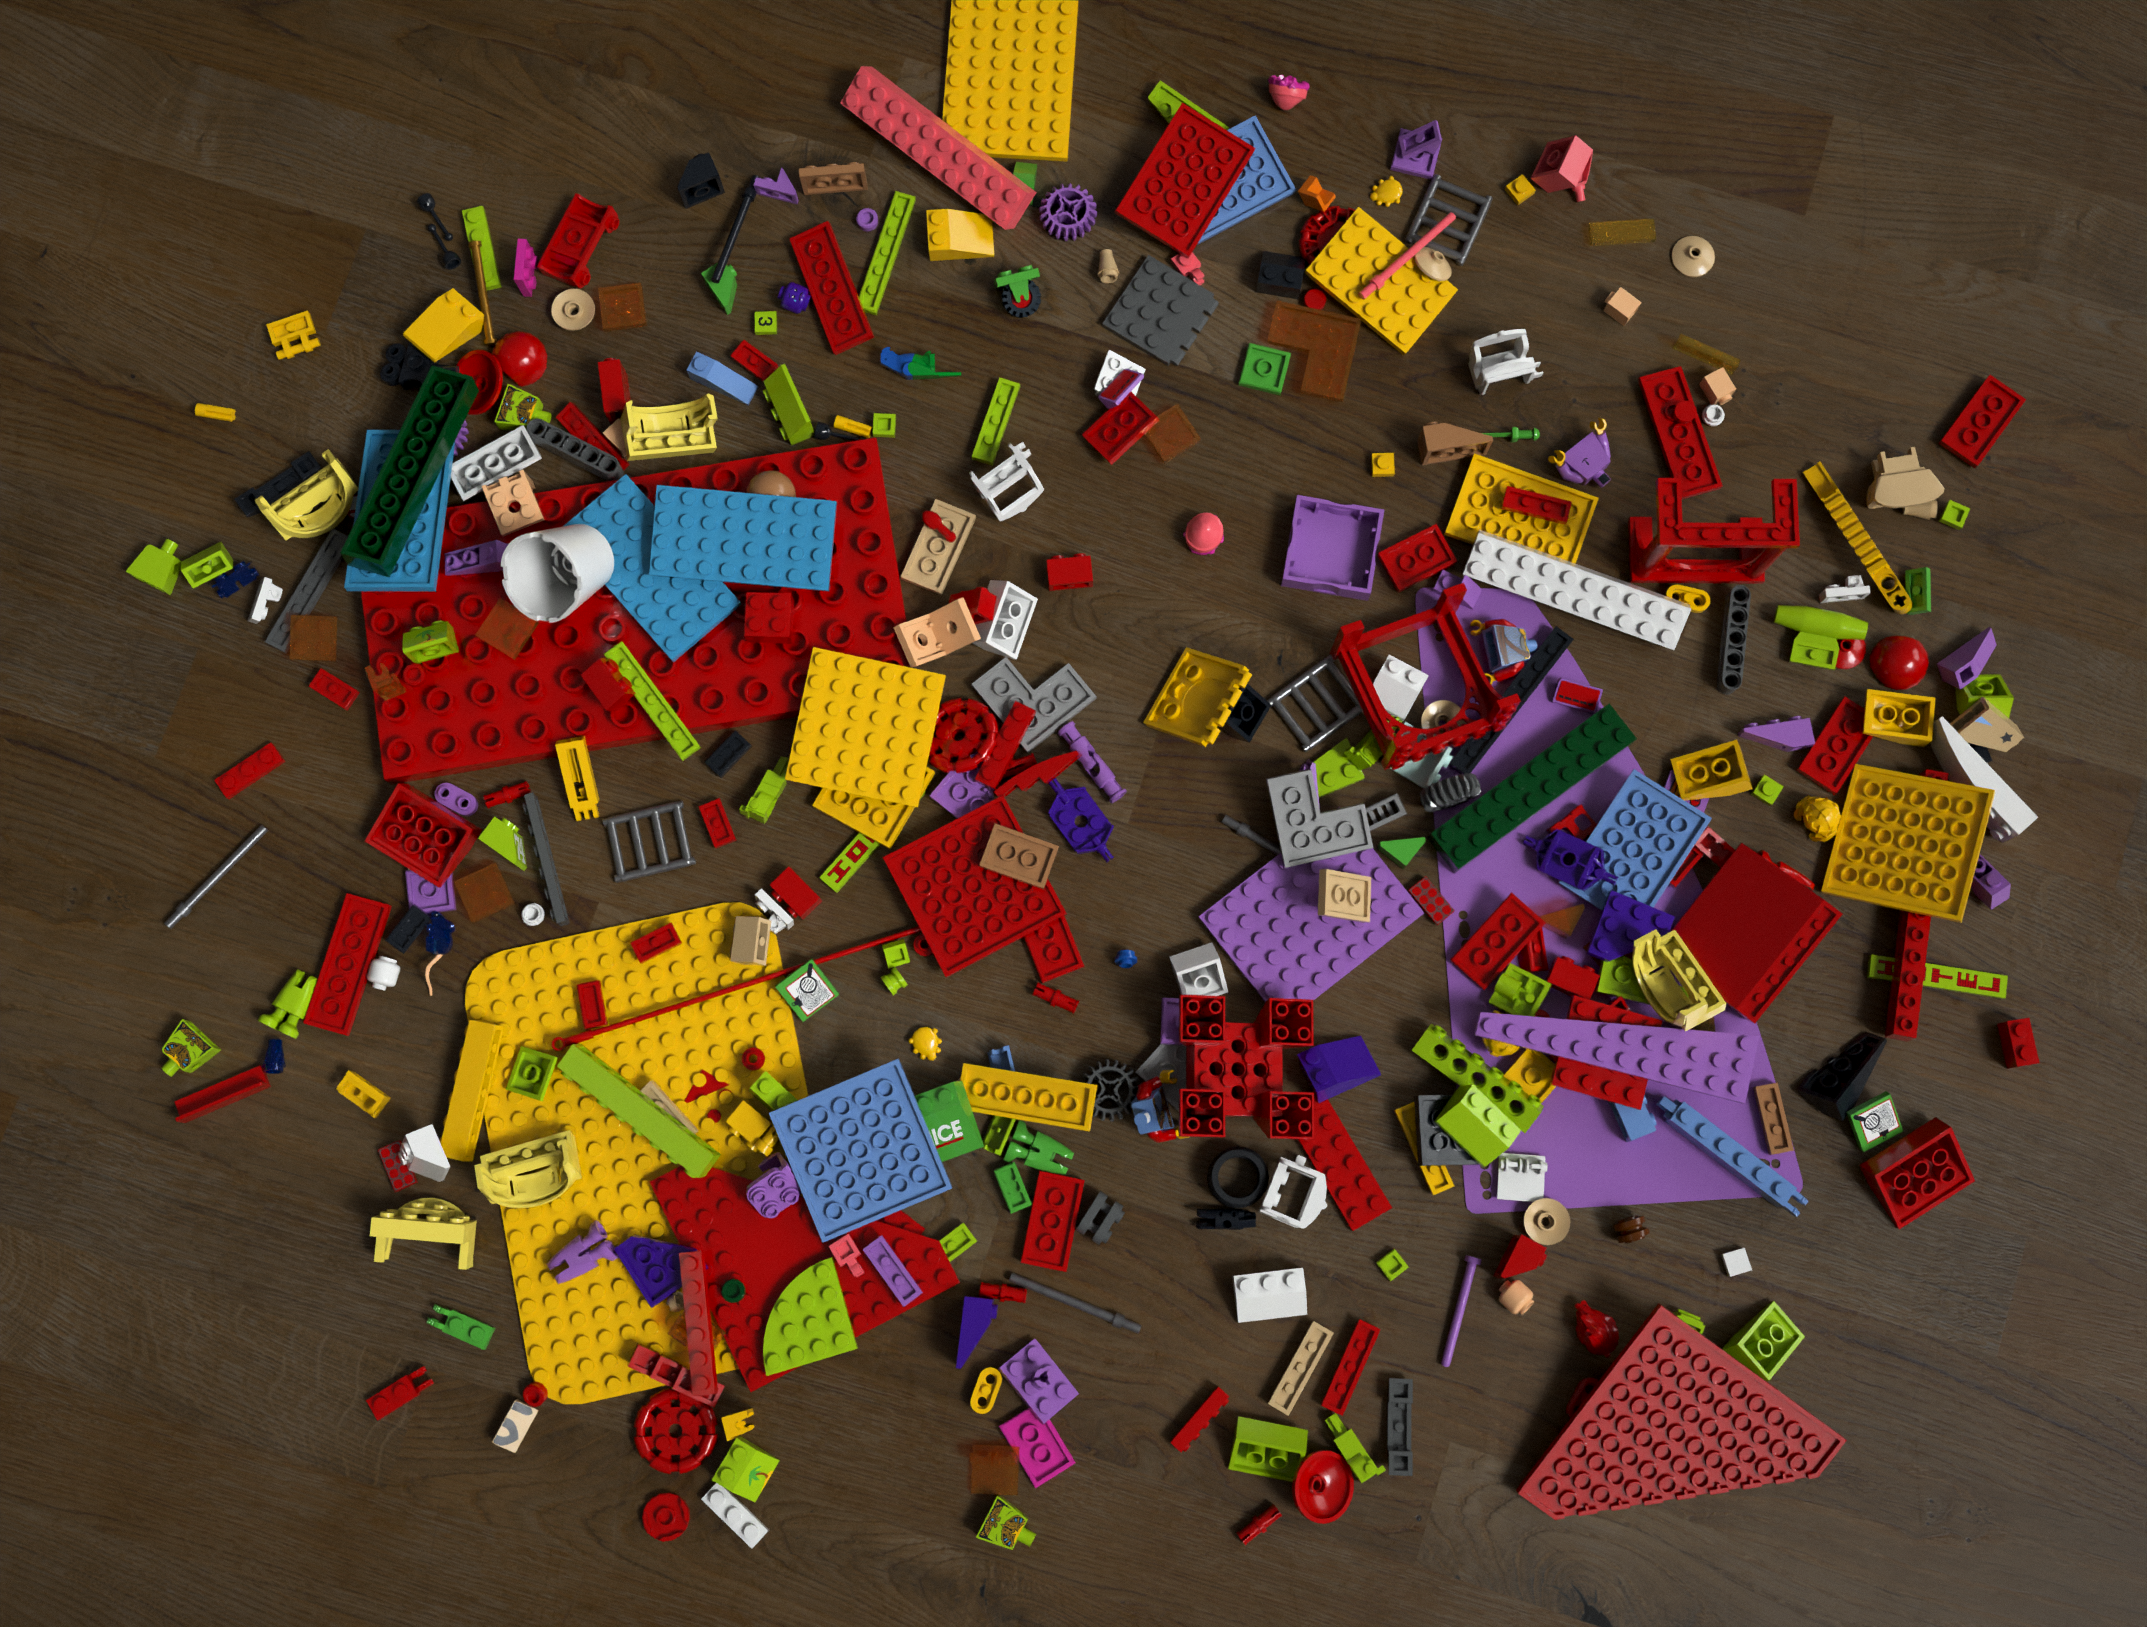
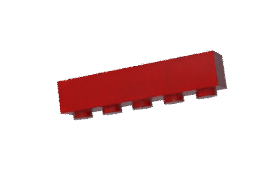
[1170,1386,1230,1452]

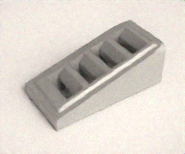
[1366,793,1407,831]

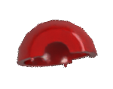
[492,331,547,387]
[1870,636,1929,690]

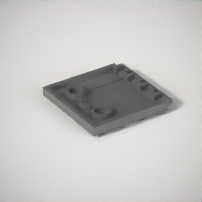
[1102,255,1219,366]

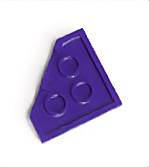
[1586,890,1675,962]
[614,1235,708,1308]

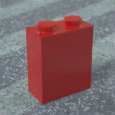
[598,358,631,425]

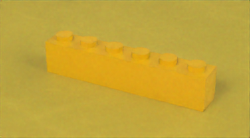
[439,1020,504,1161]

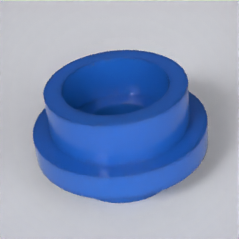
[1114,950,1137,968]

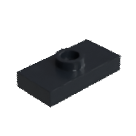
[704,730,752,778]
[385,904,432,954]

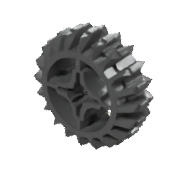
[1419,773,1481,812]
[1080,1059,1139,1122]

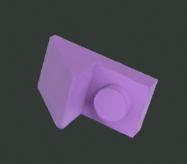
[1399,120,1442,159]
[754,168,799,204]
[1433,570,1482,610]

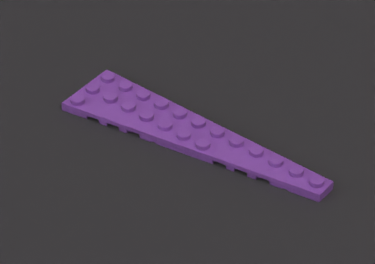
[1474,1012,1759,1104]

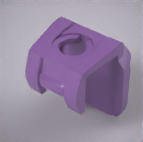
[746,1152,802,1218]

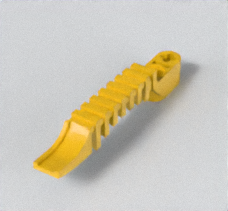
[1803,461,1912,614]

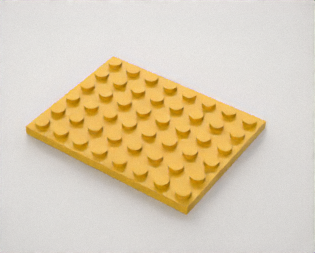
[942,0,1078,162]

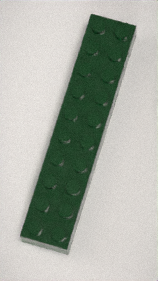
[340,365,479,578]
[1428,703,1637,874]

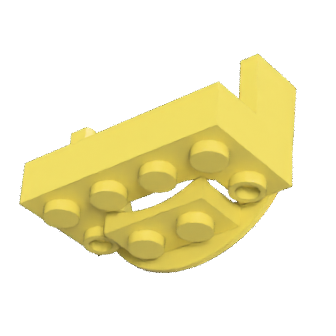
[620,394,718,461]
[255,449,359,541]
[1632,929,1726,1032]
[474,1130,582,1208]
[370,1198,477,1270]

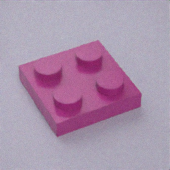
[514,238,538,297]

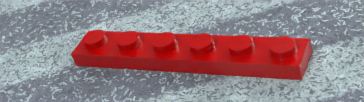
[679,1250,718,1396]

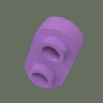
[435,783,478,816]

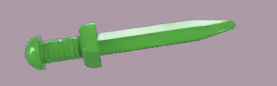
[1482,427,1540,442]

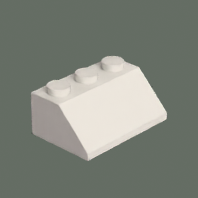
[973,580,1038,660]
[398,1124,450,1182]
[1232,1268,1307,1323]

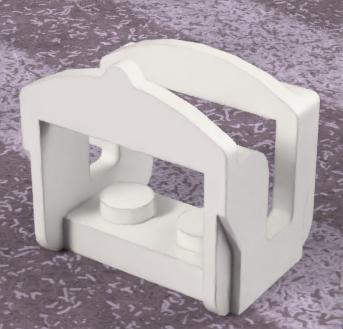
[1468,329,1544,395]
[969,442,1044,521]
[1258,1155,1327,1229]

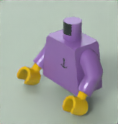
[1548,417,1611,488]

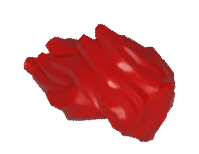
[1574,1300,1619,1358]

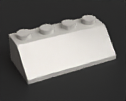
[451,425,542,501]

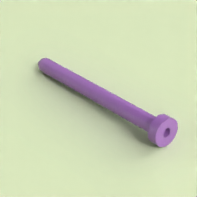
[1441,1255,1481,1367]

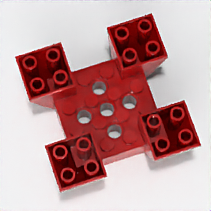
[1179,995,1314,1140]

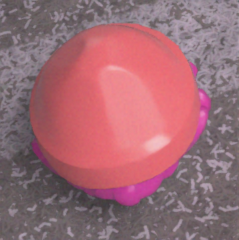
[1268,75,1310,110]
[1183,513,1224,555]

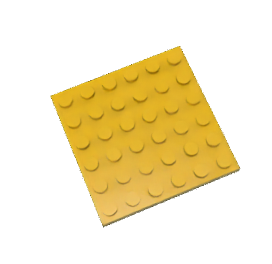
[785,647,946,808]
[1821,764,1995,923]

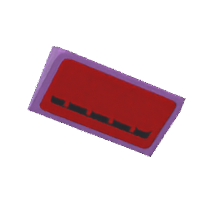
[1098,369,1144,409]
[1552,678,1603,714]

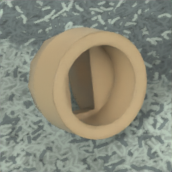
[666,1291,684,1312]

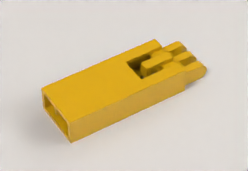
[555,736,599,821]

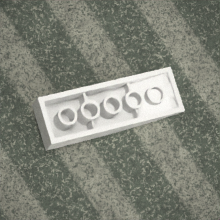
[1930,716,2038,843]

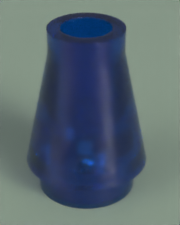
[262,1039,286,1074]

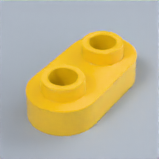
[1664,585,1710,613]
[970,1367,1002,1414]

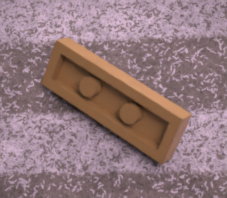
[1753,1082,1794,1155]

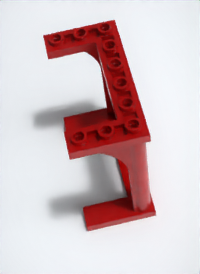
[1628,478,1800,584]
[1330,582,1521,770]

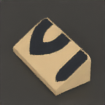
[492,1399,539,1453]

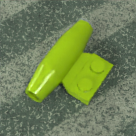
[1774,605,1868,671]

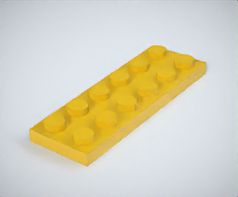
[960,1063,1097,1131]

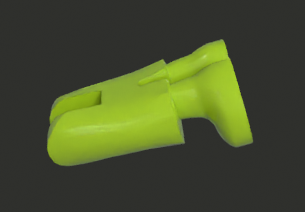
[257,969,318,1039]

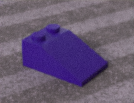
[1297,1036,1381,1103]
[956,1296,998,1369]

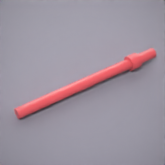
[1358,212,1456,300]

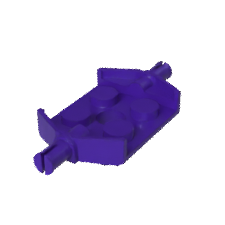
[1048,778,1114,863]
[1523,829,1619,892]

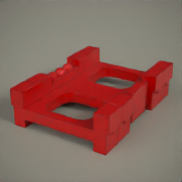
[1547,804,1597,855]

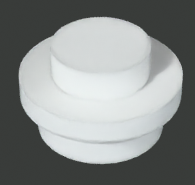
[1702,405,1725,426]
[521,903,545,926]

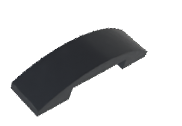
[234,451,322,517]

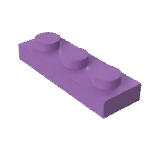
[863,1235,923,1307]

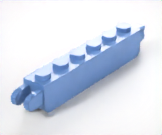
[1656,1096,1808,1217]

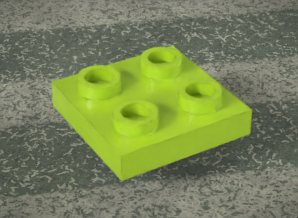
[1488,963,1551,1016]

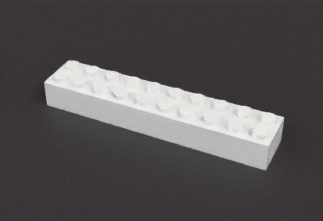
[1463,529,1691,650]

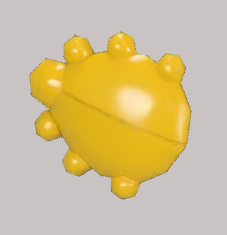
[1370,176,1402,207]
[908,1027,942,1061]

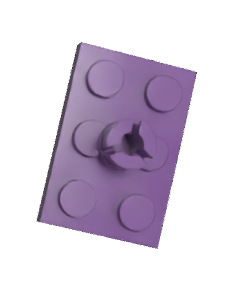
[998,1339,1079,1425]

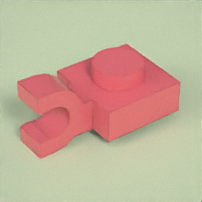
[1171,252,1204,285]
[828,1234,865,1277]

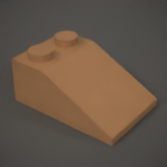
[1417,422,1493,465]

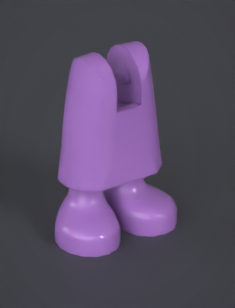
[546,1220,619,1284]

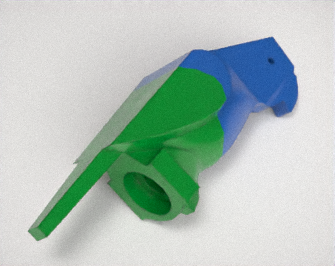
[881,347,961,380]

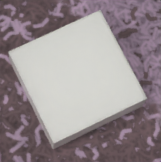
[1721,1248,1752,1277]

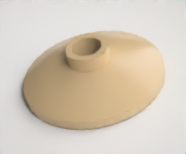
[1671,236,1715,277]
[1414,247,1452,281]
[551,289,595,331]
[1421,700,1466,737]
[1523,1198,1570,1245]

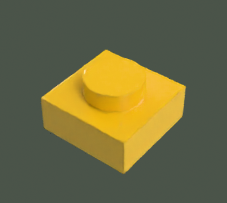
[1505,174,1536,206]
[1371,453,1395,477]

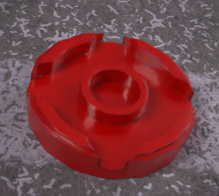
[642,1492,690,1542]

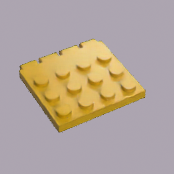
[1143,647,1252,747]

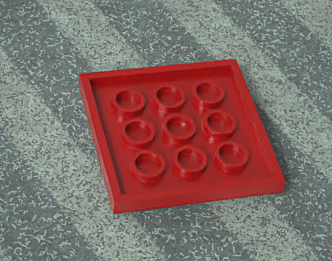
[1550,995,1663,1110]

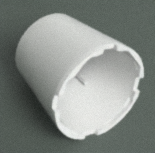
[501,524,614,623]

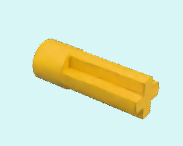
[195,403,236,422]
[834,415,873,438]

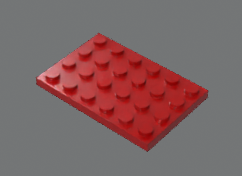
[1115,103,1256,259]

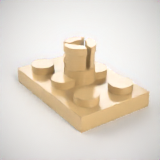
[1318,869,1371,923]

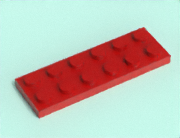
[790,221,874,355]
[1638,366,1723,500]
[303,893,392,1036]
[1298,1095,1392,1231]

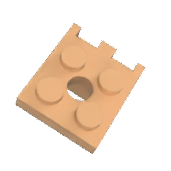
[482,470,545,537]
[893,598,981,668]

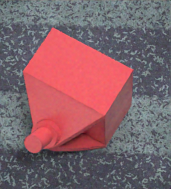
[1531,135,1593,202]

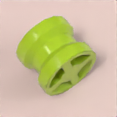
[880,967,908,996]

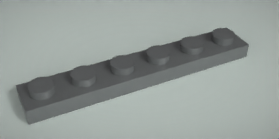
[265,529,348,654]
[523,792,570,926]

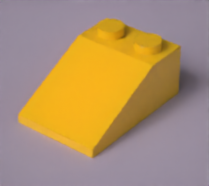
[926,209,994,261]
[403,288,484,363]
[1863,689,1935,747]
[1670,740,1753,801]

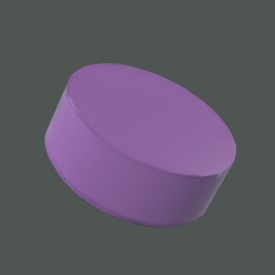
[856,208,878,231]

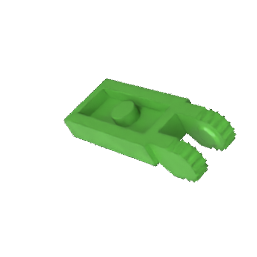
[426,1304,495,1350]

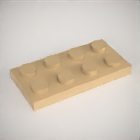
[901,499,976,596]

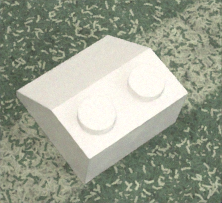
[1373,655,1429,721]
[1169,943,1228,996]

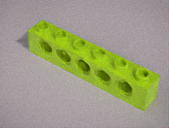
[1412,1024,1544,1133]

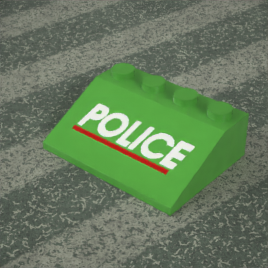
[915,1081,984,1162]

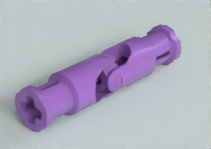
[1058,721,1127,804]

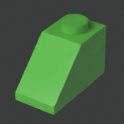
[701,263,737,315]

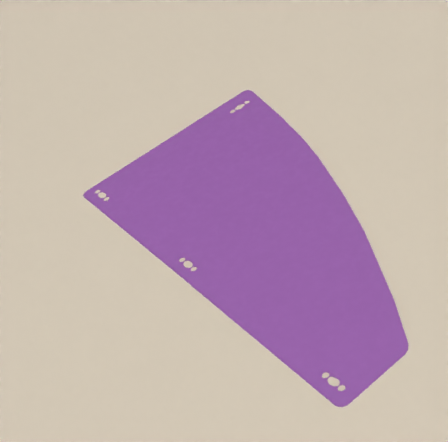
[1415,587,1803,1214]

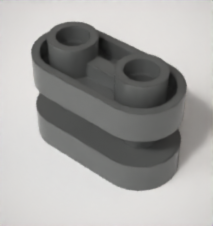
[1076,1191,1125,1245]

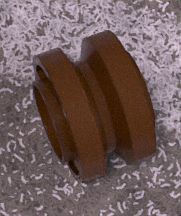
[1613,1215,1650,1244]

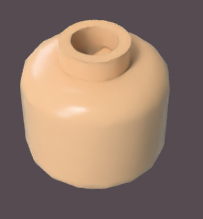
[1499,1280,1534,1315]

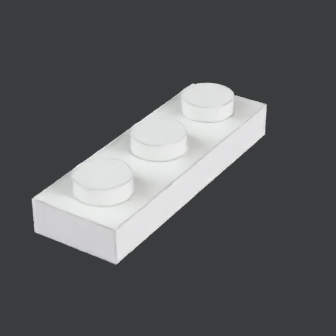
[701,1483,769,1548]

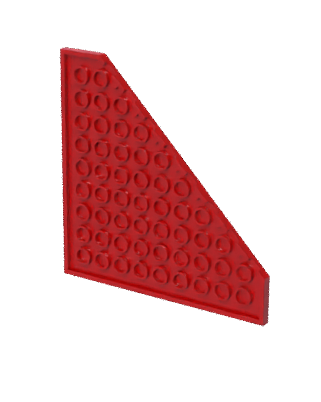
[650,1165,960,1392]
[1516,1303,1847,1520]

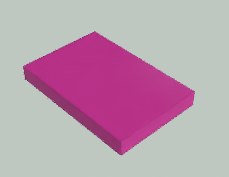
[999,1408,1076,1488]

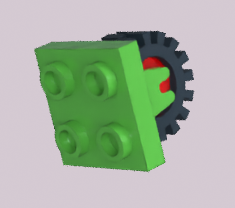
[993,265,1041,318]

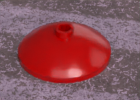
[456,350,503,415]
[1292,1450,1354,1524]

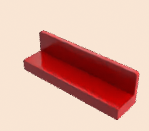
[175,1065,271,1123]

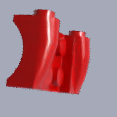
[537,193,620,289]

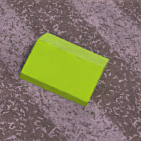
[505,1046,558,1101]

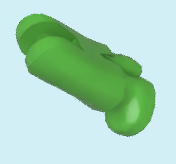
[1003,1120,1074,1175]

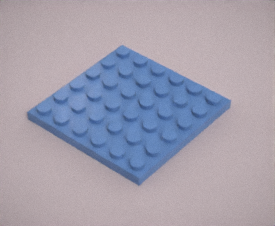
[769,1058,953,1243]

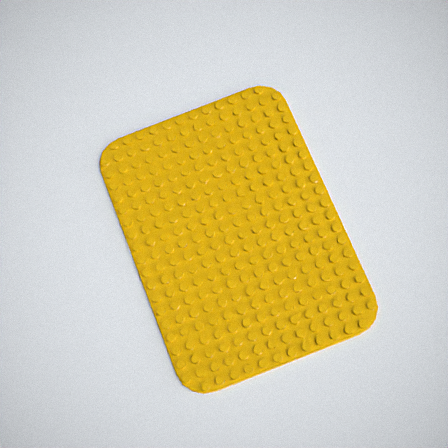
[465,902,808,1404]

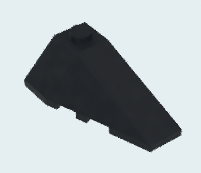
[1797,1032,1887,1121]

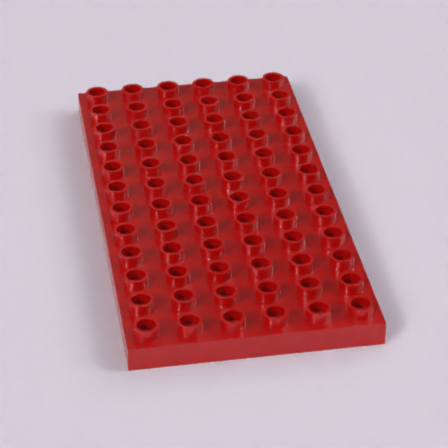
[361,438,915,785]

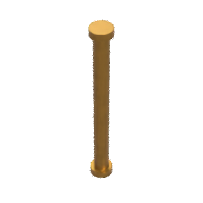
[468,241,497,346]

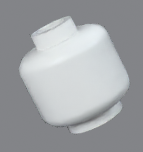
[367,956,400,991]

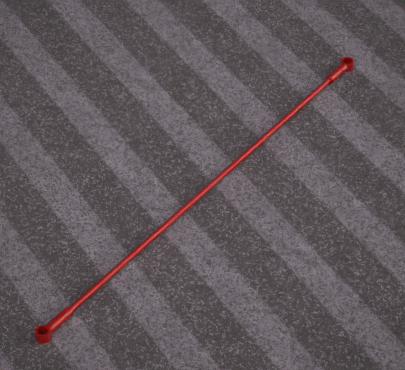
[552,926,921,1052]

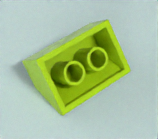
[762,364,815,446]
[1434,1084,1521,1167]
[1228,1416,1308,1482]

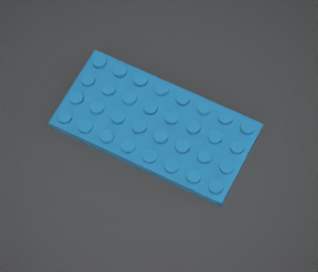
[344,430,455,592]
[564,474,742,662]
[649,485,837,591]

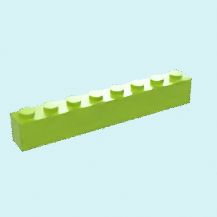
[557,1044,721,1178]

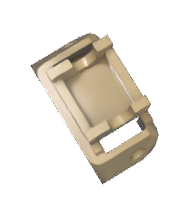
[1866,447,1945,509]

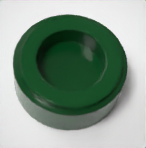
[721,1279,746,1303]

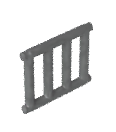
[1404,174,1493,266]
[1267,655,1363,753]
[602,800,696,883]

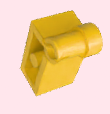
[725,1100,779,1157]

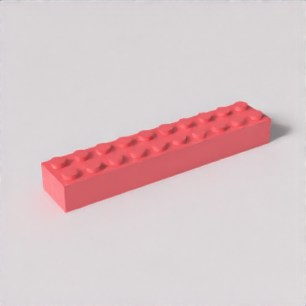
[840,66,1037,230]

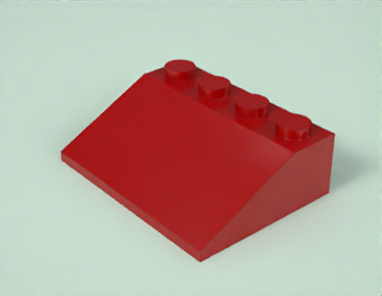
[365,783,482,888]
[1860,1117,1975,1230]

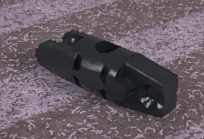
[1196,1208,1256,1230]

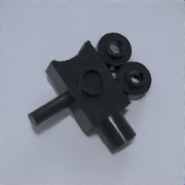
[380,341,459,390]

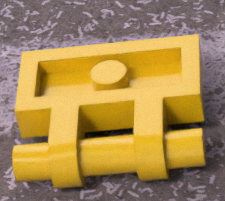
[266,310,321,360]

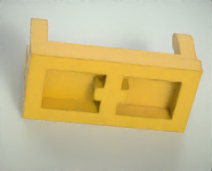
[336,1070,391,1118]
[721,1408,755,1441]

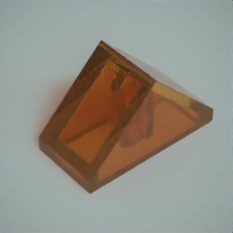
[1540,904,1585,939]

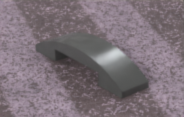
[1387,1378,1413,1476]

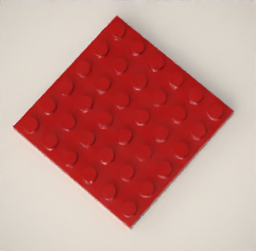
[883,795,1067,978]

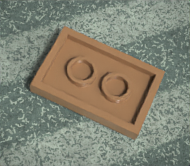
[799,162,868,195]
[979,824,1059,890]

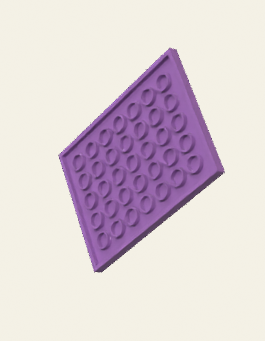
[1198,807,1424,1003]

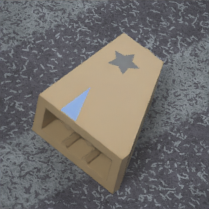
[1950,697,2024,752]

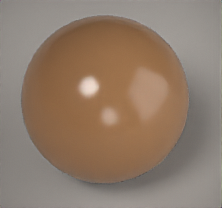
[746,470,796,497]

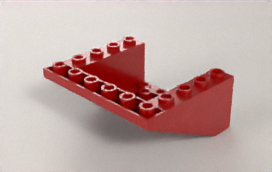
[1670,843,1843,1024]

